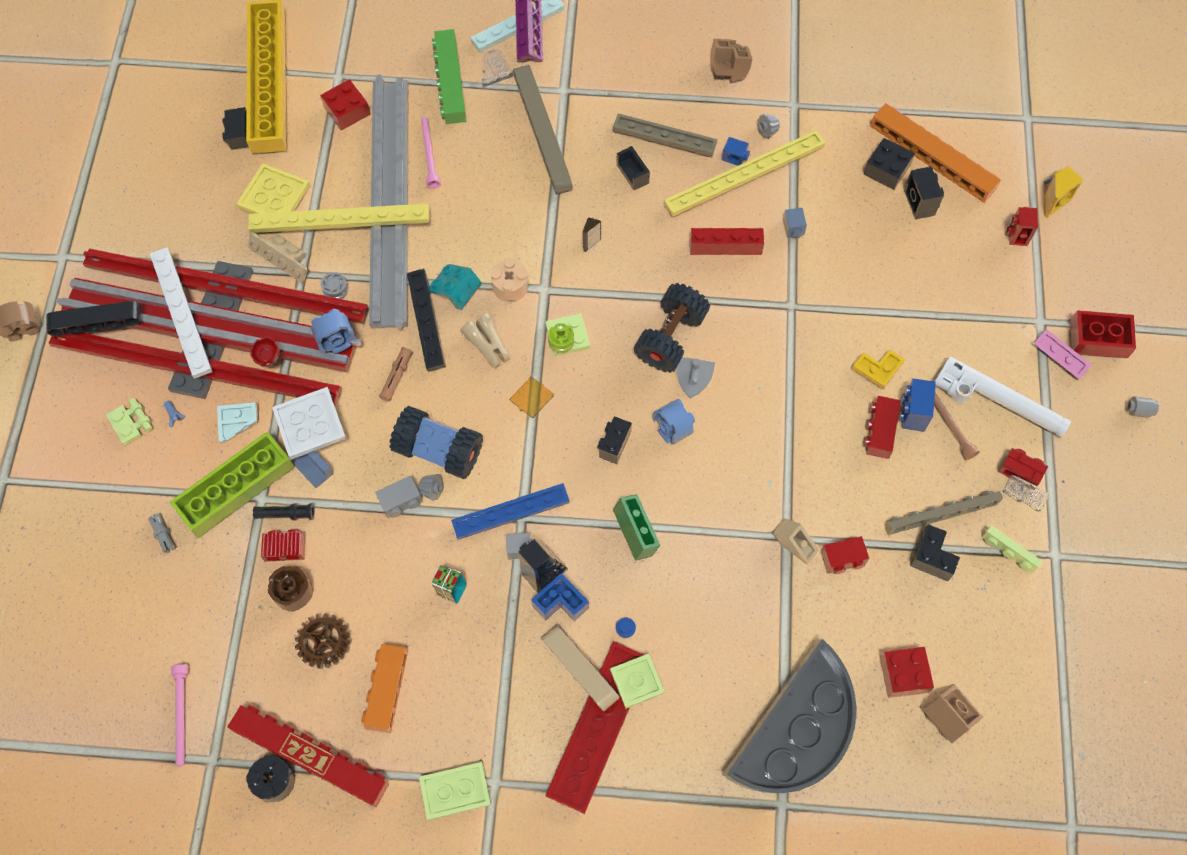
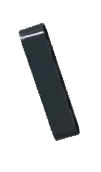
[46,301,140,336]

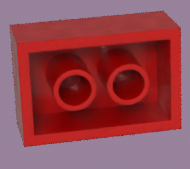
[1070,310,1136,358]

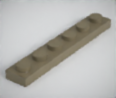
[613,113,718,157]
[885,491,1003,535]

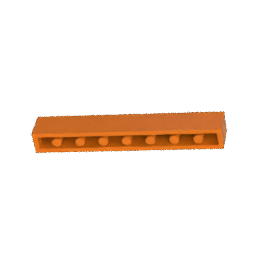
[870,103,1001,203]

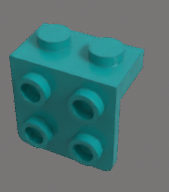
[429,264,482,310]

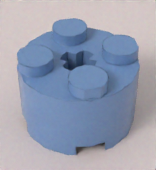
[311,309,355,354]
[652,399,695,445]

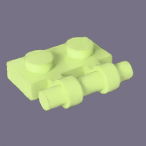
[106,398,153,446]

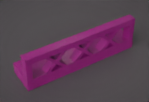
[515,0,543,62]

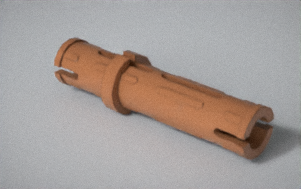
[379,347,412,402]

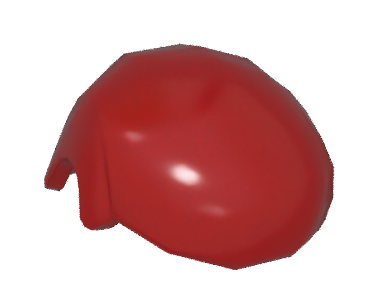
[250,336,280,367]

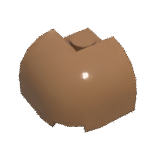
[710,38,752,82]

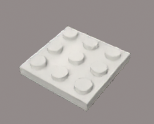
[272,387,346,460]

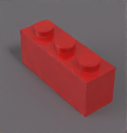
[864,395,901,459]

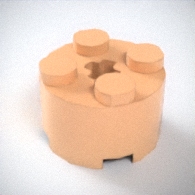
[491,258,528,302]

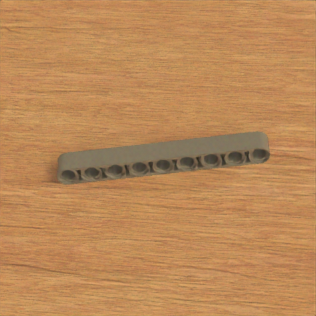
[513,65,573,194]

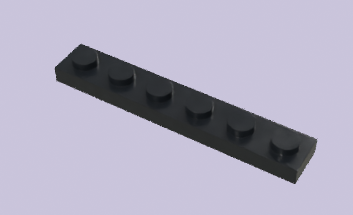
[407,268,446,372]

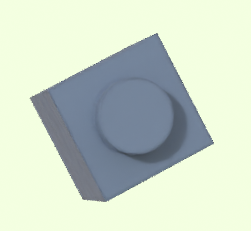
[783,208,807,238]

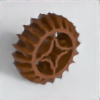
[295,613,351,669]

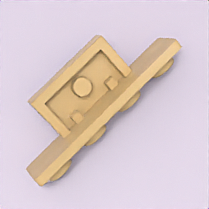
[248,232,307,283]

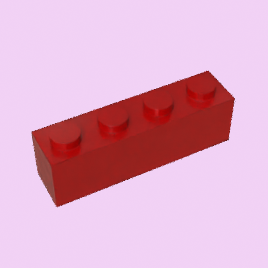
[690,228,764,255]

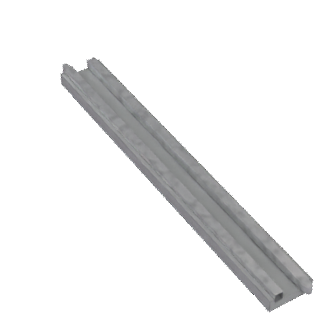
[369,74,408,330]

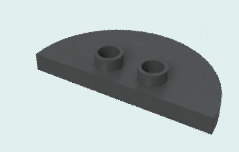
[722,639,856,793]

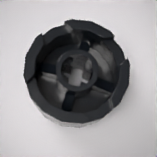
[246,755,294,802]

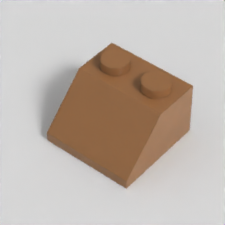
[923,685,983,744]

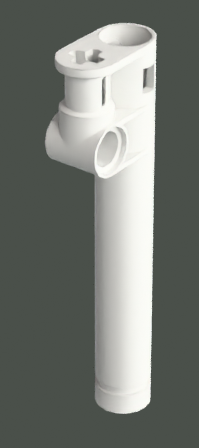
[935,356,1071,438]

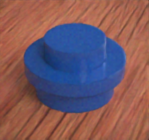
[616,618,636,638]

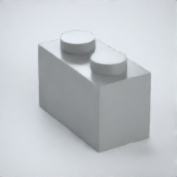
[375,475,423,518]

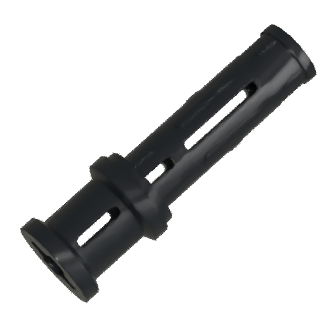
[253,503,315,521]

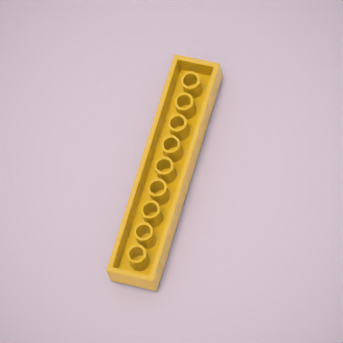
[246,0,286,154]

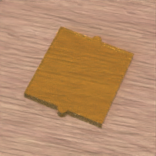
[509,376,554,419]

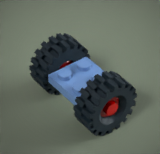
[389,406,483,479]

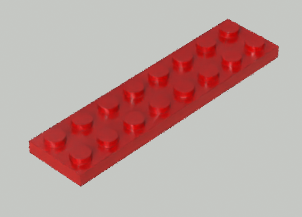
[546,642,644,815]

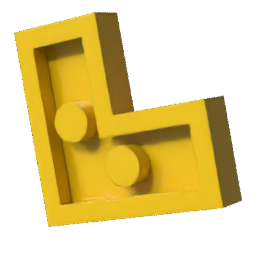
[852,349,905,389]

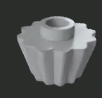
[757,113,780,138]
[418,474,443,501]

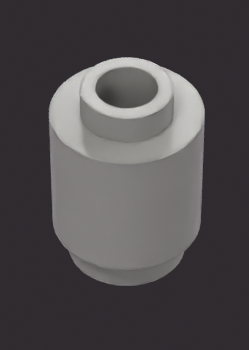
[1127,396,1159,417]

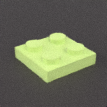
[545,313,590,357]
[610,654,665,709]

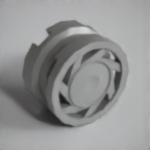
[320,272,348,299]

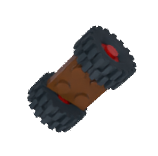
[634,283,710,372]

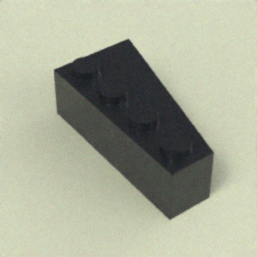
[518,539,568,593]

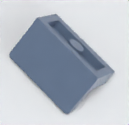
[292,451,334,488]

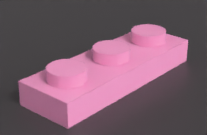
[1034,329,1092,380]

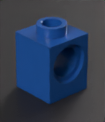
[722,137,750,166]

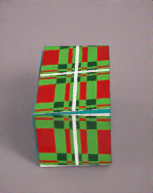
[431,565,467,604]

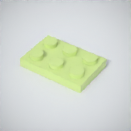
[419,762,491,821]

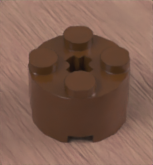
[268,566,313,612]

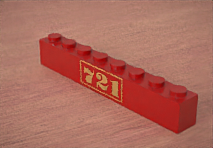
[227,705,389,808]

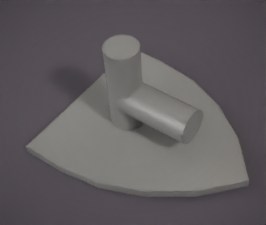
[677,357,715,399]

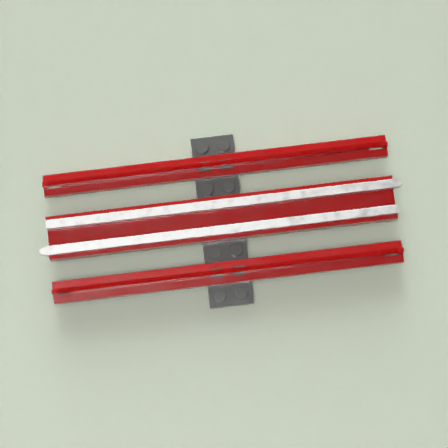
[49,248,368,406]

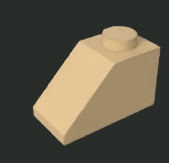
[773,519,819,565]

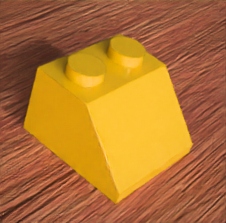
[1044,166,1083,218]

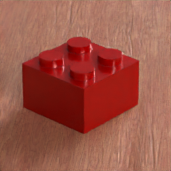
[320,79,371,131]
[880,647,934,698]

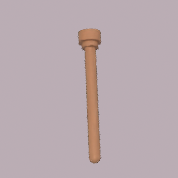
[934,392,980,460]

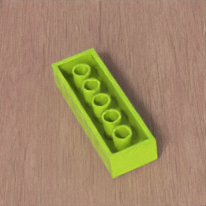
[169,431,294,538]

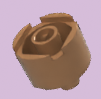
[0,301,38,342]

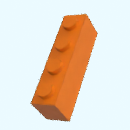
[361,644,408,733]

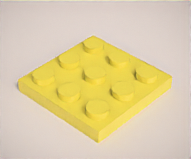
[236,163,310,214]

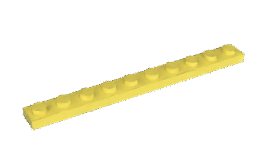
[664,130,825,217]
[248,204,429,233]

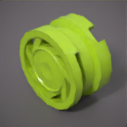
[548,323,575,353]

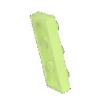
[982,526,1043,573]

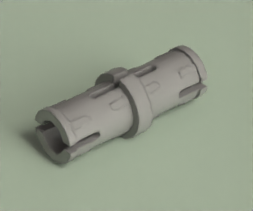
[148,514,175,553]

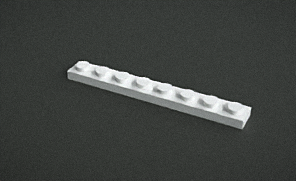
[150,247,212,379]

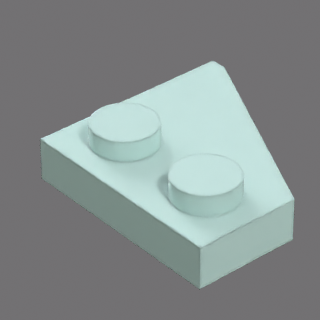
[217,402,258,443]

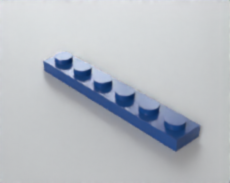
[451,483,570,540]

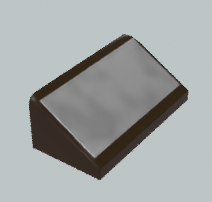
[582,217,601,252]

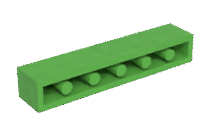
[432,29,466,124]

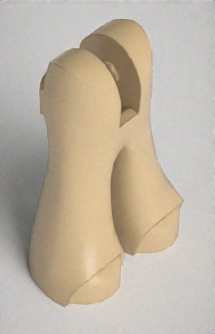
[460,313,510,368]

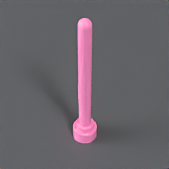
[421,117,441,189]
[171,665,188,767]

